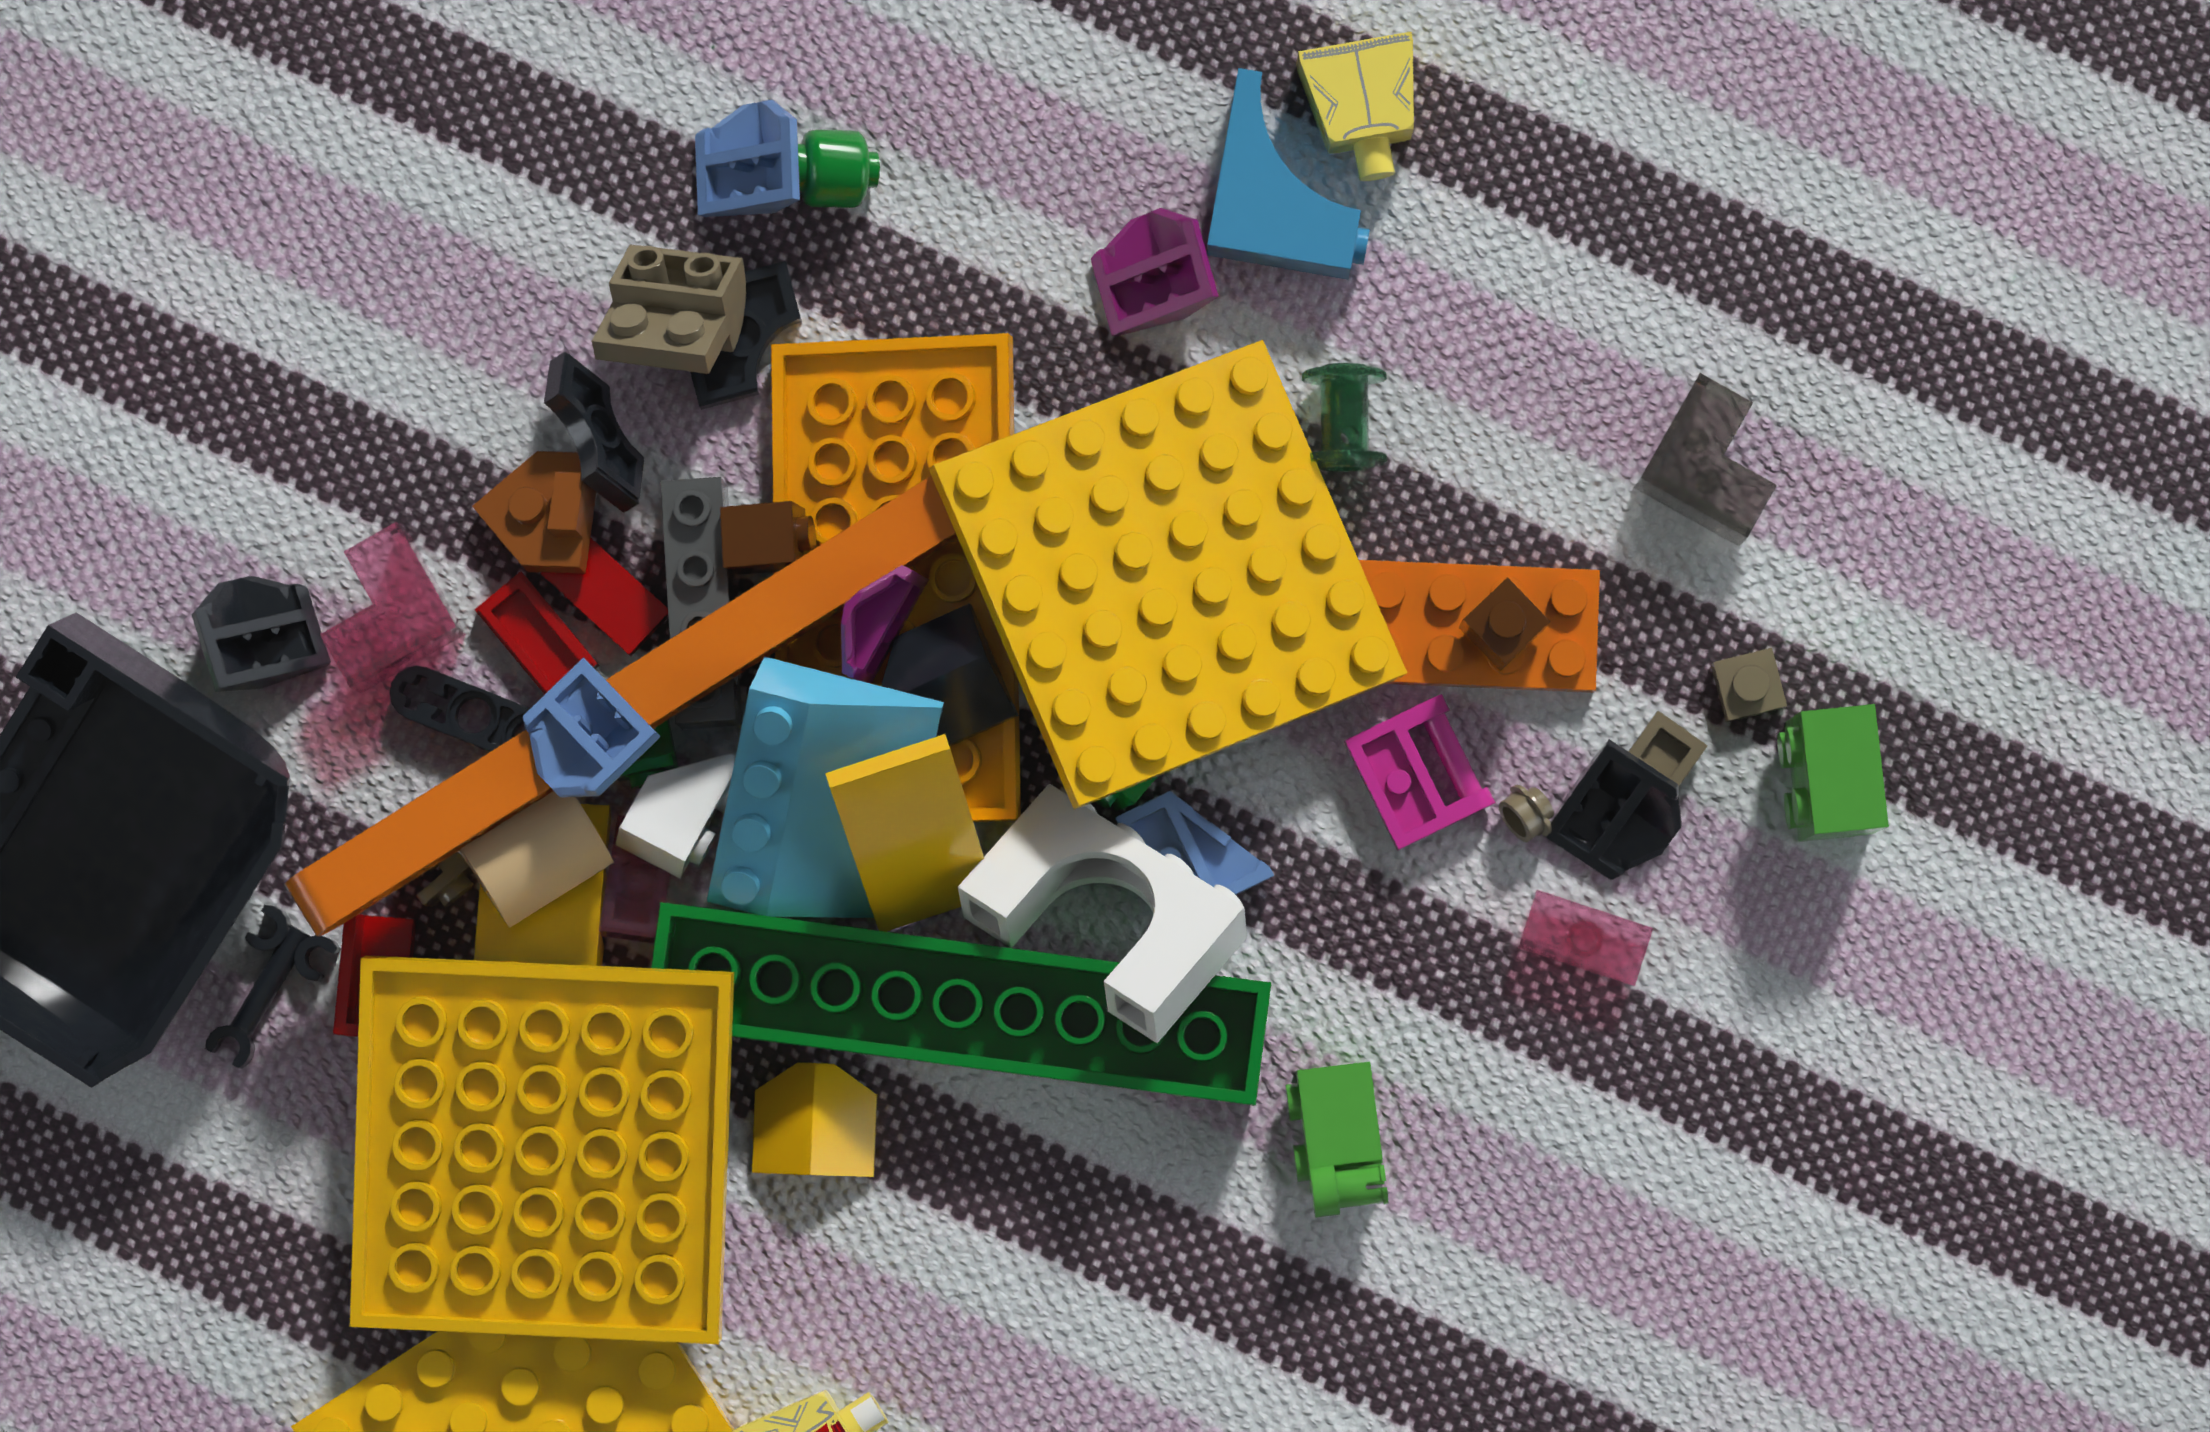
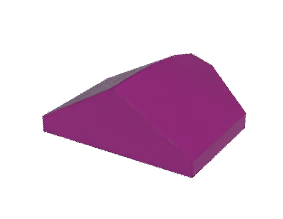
[1091,208,1219,336]
[841,565,929,684]

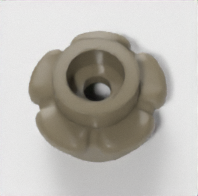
[1499,784,1554,842]

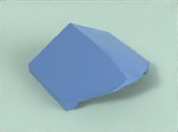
[695,100,800,217]
[523,657,661,798]

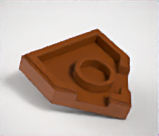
[472,451,596,574]

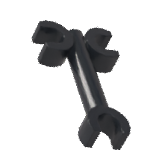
[205,905,341,1069]

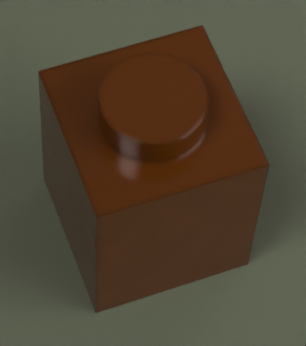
[720,501,816,575]
[1459,577,1550,671]

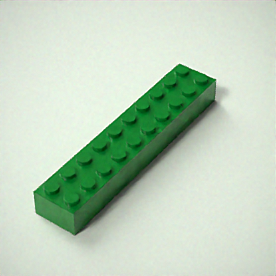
[651,902,1271,1106]

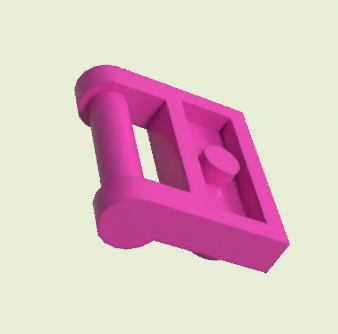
[1344,694,1496,851]

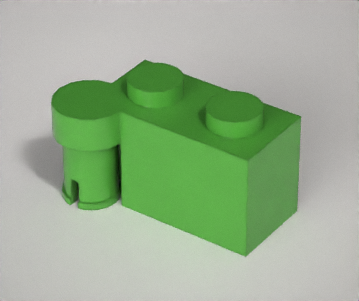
[1285,1061,1389,1218]

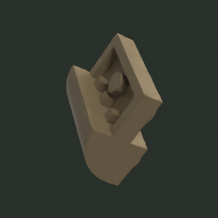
[591,244,746,374]

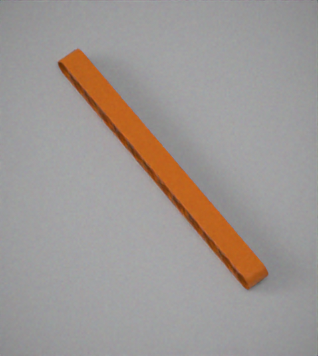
[284,476,958,937]

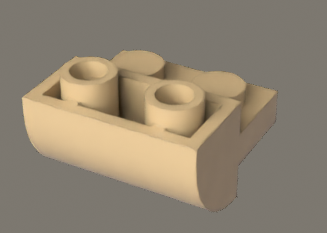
[459,791,614,928]

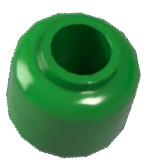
[798,130,880,208]

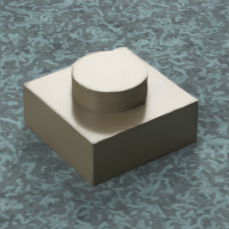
[1711,648,1787,723]
[1628,711,1708,787]

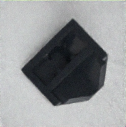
[191,576,331,692]
[881,603,1019,746]
[1544,739,1682,880]

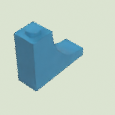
[1207,68,1370,280]

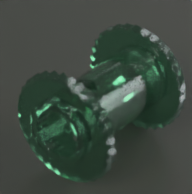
[1302,363,1387,472]

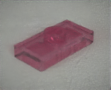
[599,815,671,944]
[1517,890,1653,987]

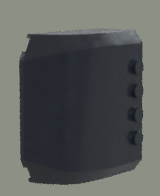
[0,612,290,1088]

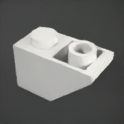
[615,753,736,878]

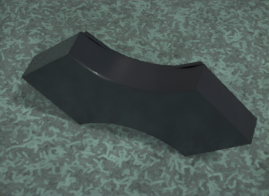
[690,261,802,410]
[544,352,644,513]

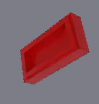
[541,537,669,657]
[474,571,600,695]

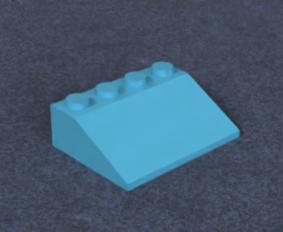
[707,656,944,918]

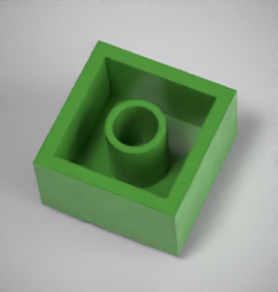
[1777,704,1889,842]

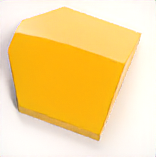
[752,1063,877,1177]

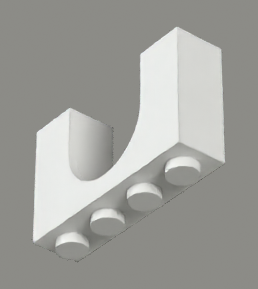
[958,784,1247,1043]

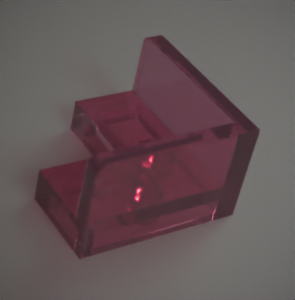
[320,522,466,693]

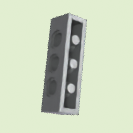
[660,477,742,730]

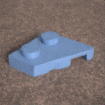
[1115,791,1274,895]

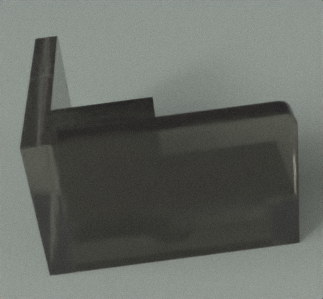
[1634,373,1777,546]

